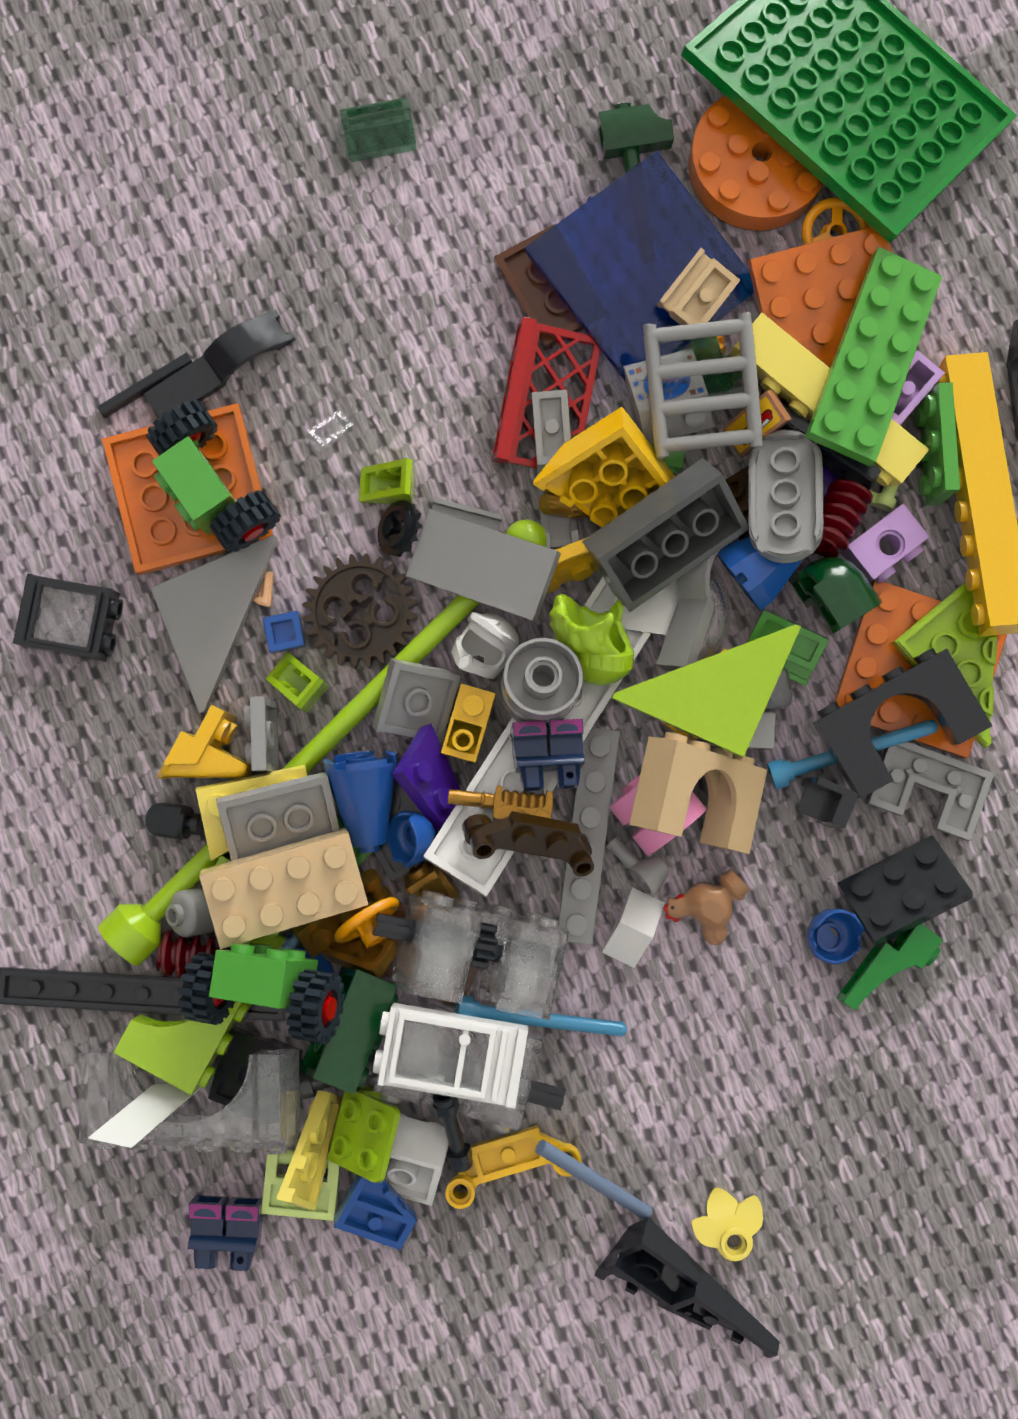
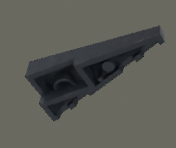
[594,1217,780,1358]

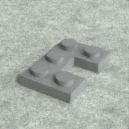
[866,742,995,841]

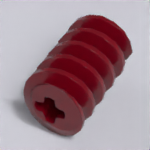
[814,479,873,557]
[156,929,230,978]

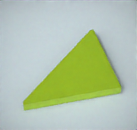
[892,582,997,748]
[611,624,801,757]

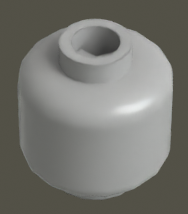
[166,887,214,937]

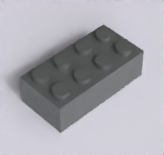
[582,458,749,612]

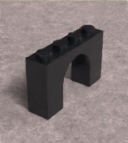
[812,648,992,798]

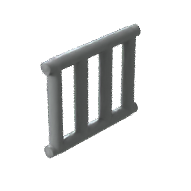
[643,312,763,459]

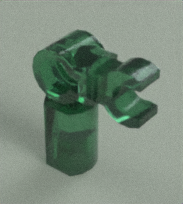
[689,336,743,394]

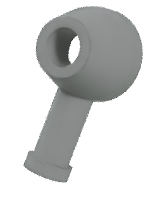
[606,835,669,896]

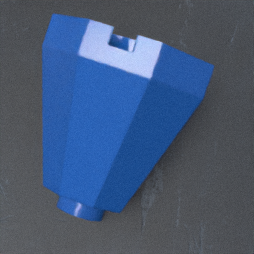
[717,537,803,611]

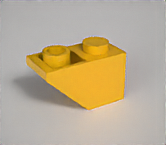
[441,683,496,763]

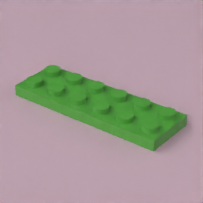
[805,247,942,466]

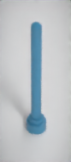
[767,720,938,790]
[455,995,627,1036]

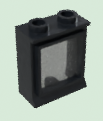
[13,573,123,662]

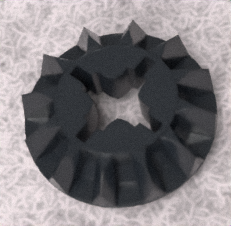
[377,500,423,557]

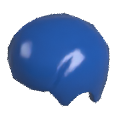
[387,810,436,868]
[807,908,865,965]

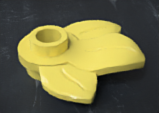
[691,1187,763,1261]

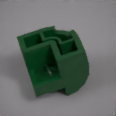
[789,557,883,634]

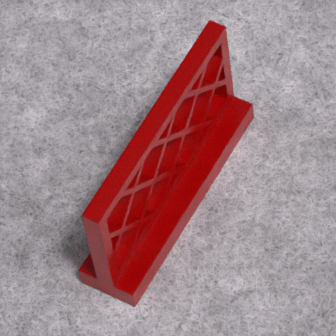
[491,316,603,469]

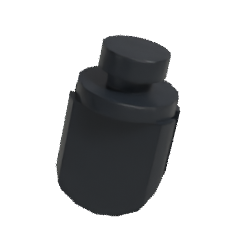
[145,803,203,840]

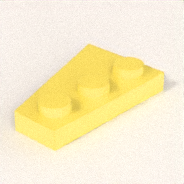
[196,765,307,861]
[276,1090,342,1211]

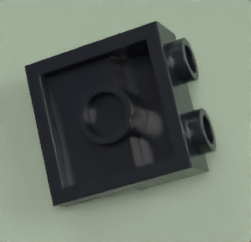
[208,1027,303,1124]

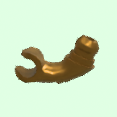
[539,489,590,519]

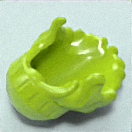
[549,594,634,686]

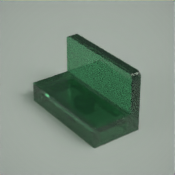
[340,97,417,162]

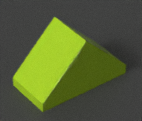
[359,458,415,504]
[265,651,330,713]

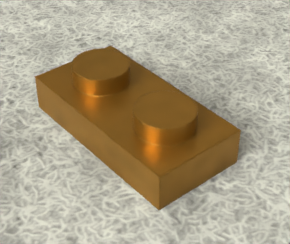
[321,937,399,978]

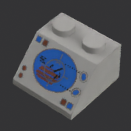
[623,348,714,444]

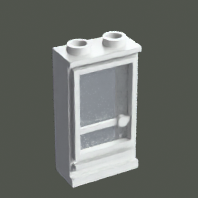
[373,1003,528,1109]

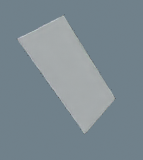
[88,1083,202,1148]

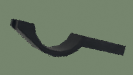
[144,310,296,419]

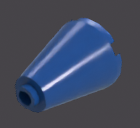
[324,751,397,853]

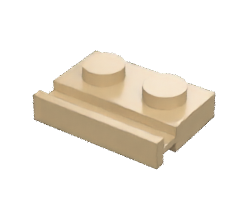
[657,248,740,325]

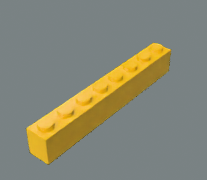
[934,352,1018,637]

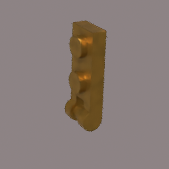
[290,869,393,958]

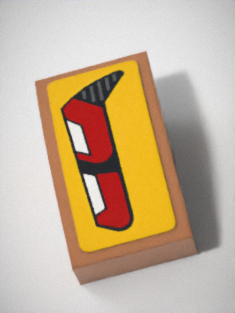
[722,389,792,458]

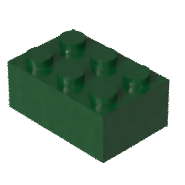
[299,966,398,1095]

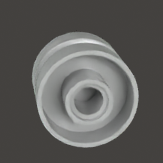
[500,638,583,727]

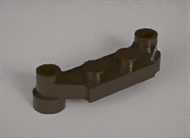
[462,811,594,877]

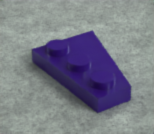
[392,723,461,833]

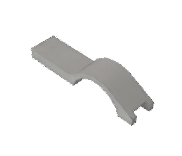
[531,390,579,549]
[656,536,740,671]

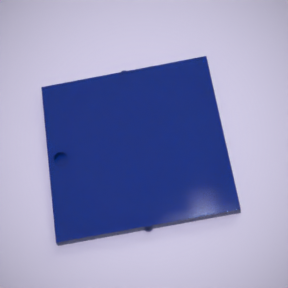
[524,150,754,382]

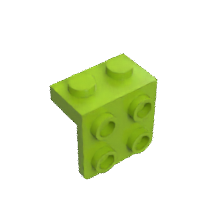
[327,1087,400,1183]

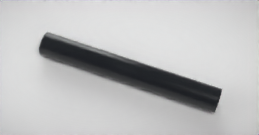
[97,352,192,418]

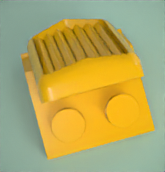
[157,705,255,779]

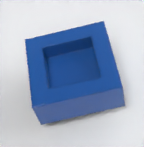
[263,611,306,654]

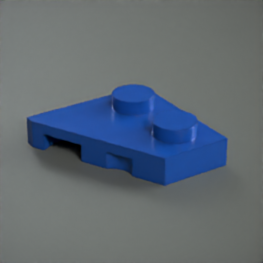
[334,1175,417,1250]

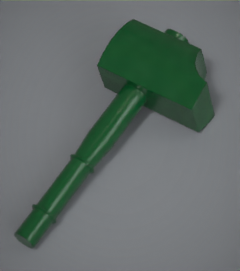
[597,102,674,265]

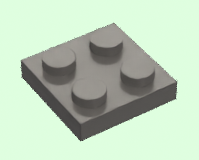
[372,658,461,743]
[244,696,279,773]

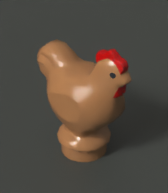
[663,868,750,945]

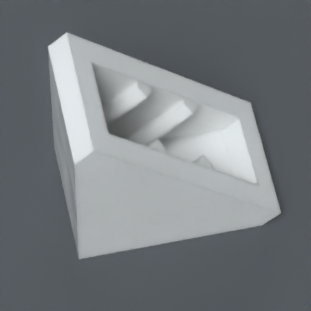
[602,887,665,968]

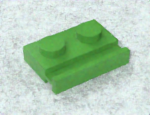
[747,609,829,686]

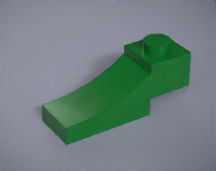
[836,924,943,1010]

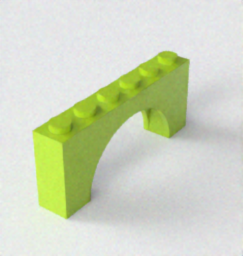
[113,854,286,1095]

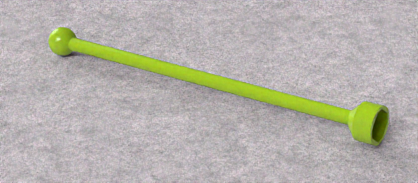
[97,519,547,966]

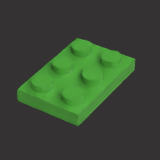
[914,382,960,506]

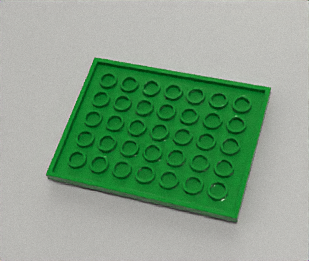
[681,0,1017,244]

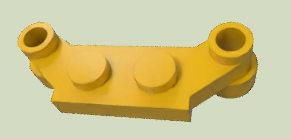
[445,1125,582,1209]

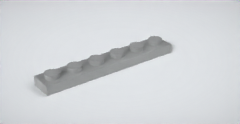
[556,728,620,945]

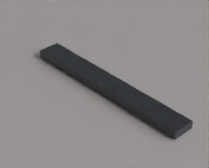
[0,967,286,1022]

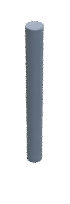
[535,1139,652,1219]

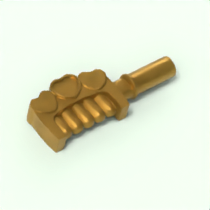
[448,785,553,821]

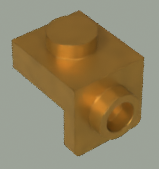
[405,861,459,915]

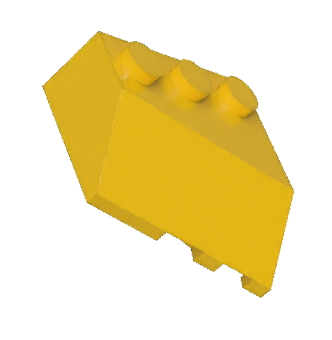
[533,407,676,527]

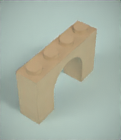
[629,732,767,854]

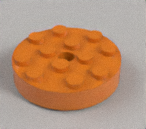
[688,96,824,231]

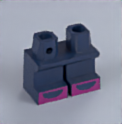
[510,719,585,791]
[188,1195,263,1271]

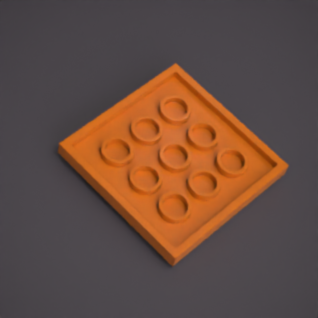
[747,227,893,400]
[102,403,274,575]
[834,580,1007,759]

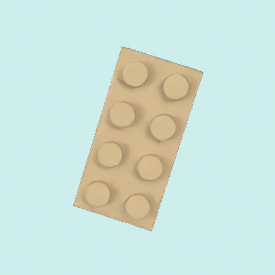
[199,828,368,949]

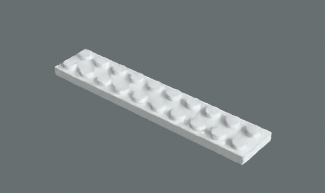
[423,577,674,898]

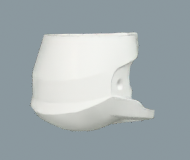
[451,612,519,679]

